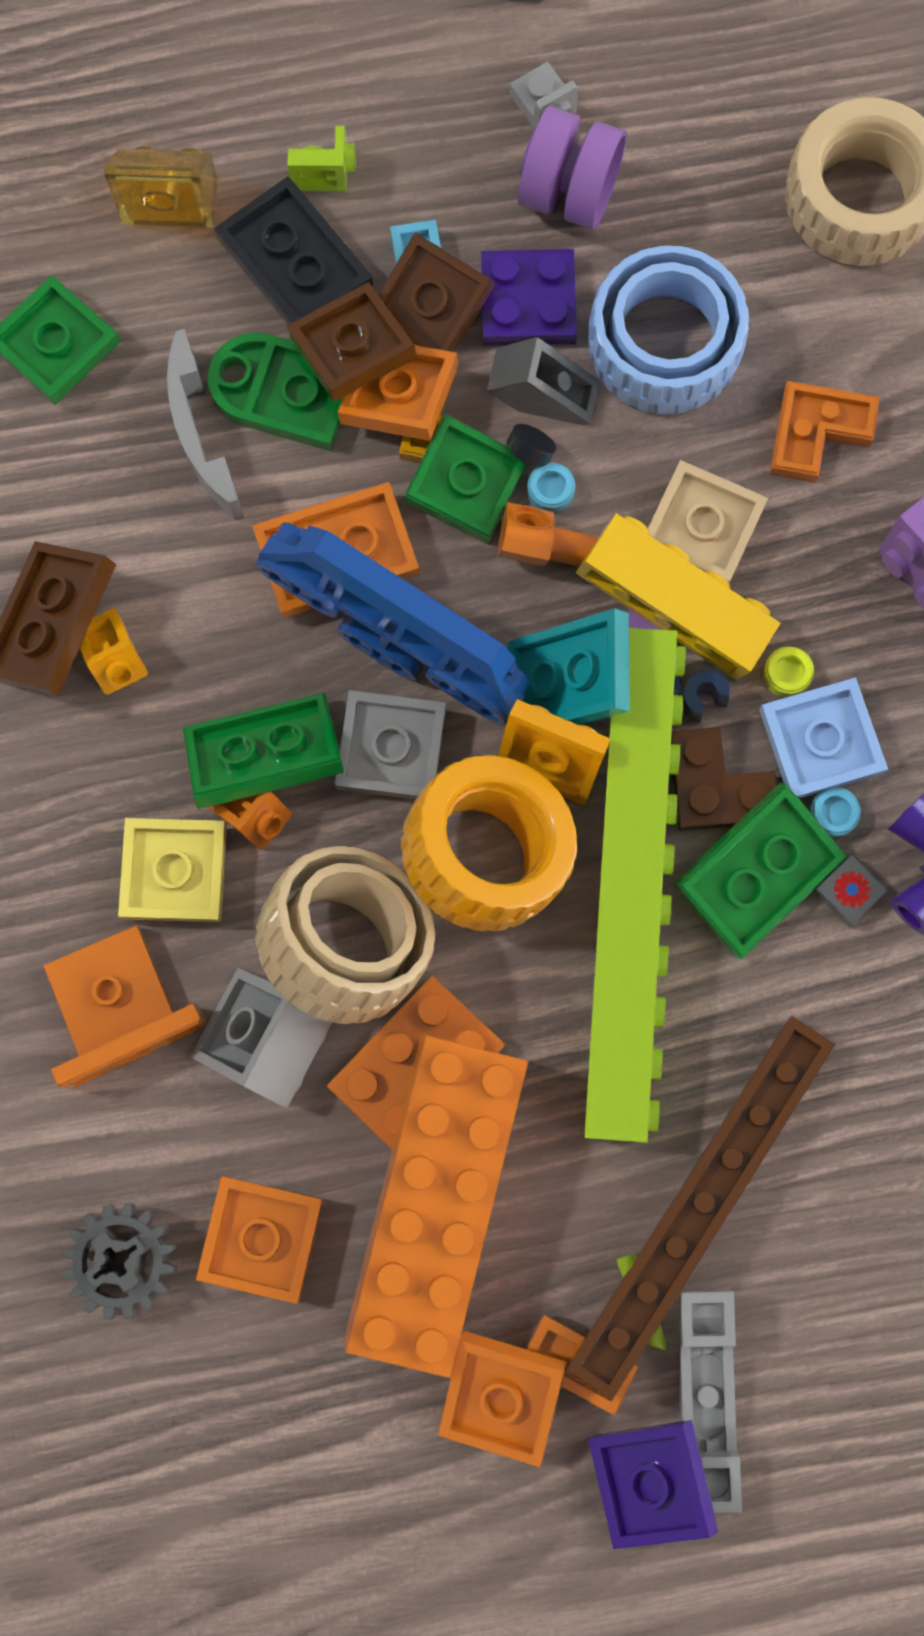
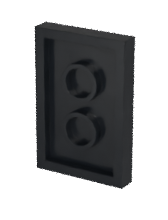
[214,176,373,325]

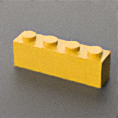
[576,513,781,680]

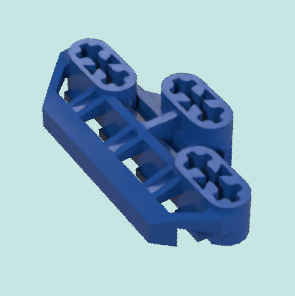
[255,522,531,726]

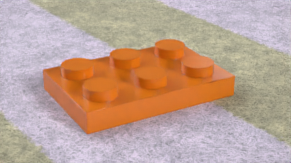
[252,482,420,619]
[327,975,506,1149]

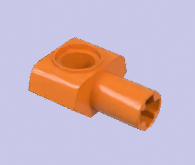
[497,502,599,567]

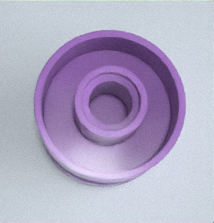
[518,106,627,230]

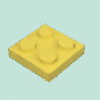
[118,818,227,922]

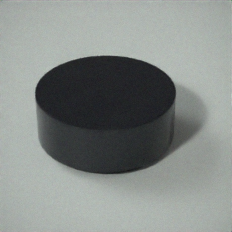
[506,424,556,467]

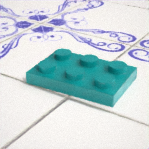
[508,608,630,725]

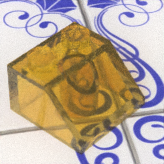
[104,146,218,227]

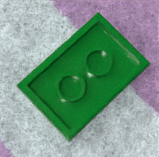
[183,692,344,809]
[672,783,848,960]

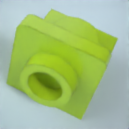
[287,126,356,191]

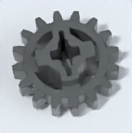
[61,1203,178,1320]

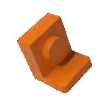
[208,791,292,850]

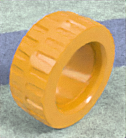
[401,755,577,932]

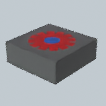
[814,855,888,927]

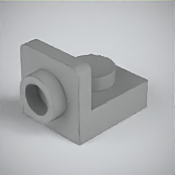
[509,61,579,130]

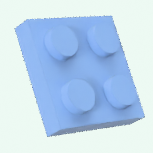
[759,677,888,799]

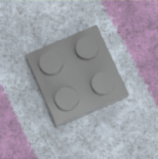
[335,690,447,800]

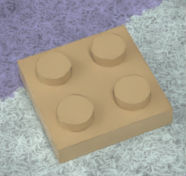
[648,460,768,583]

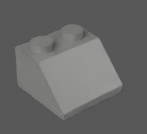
[190,968,332,1108]

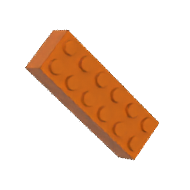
[343,1034,528,1378]

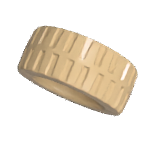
[785,97,924,266]
[255,846,435,1024]

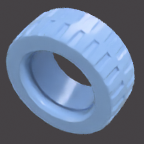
[588,245,749,415]

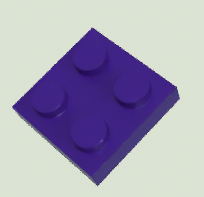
[481,249,577,346]
[588,1420,718,1549]

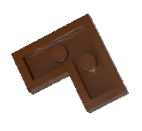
[671,727,777,831]

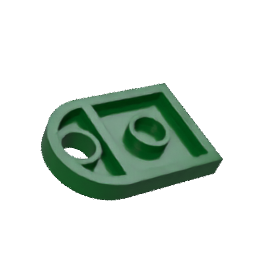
[208,332,343,451]

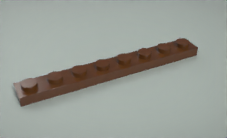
[565,1016,835,1401]

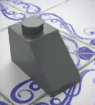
[487,337,600,425]

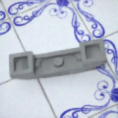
[167,329,244,520]
[679,1290,742,1513]

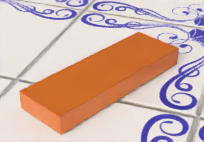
[51,1003,208,1089]

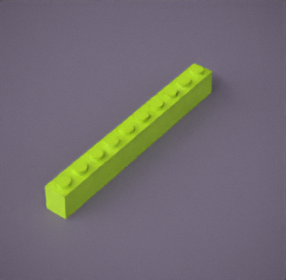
[584,628,686,1143]

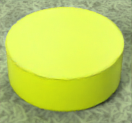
[763,646,814,698]

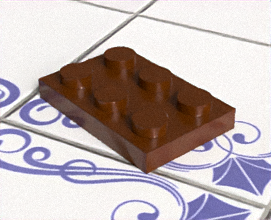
[0,541,117,697]

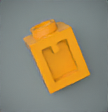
[80,607,148,695]

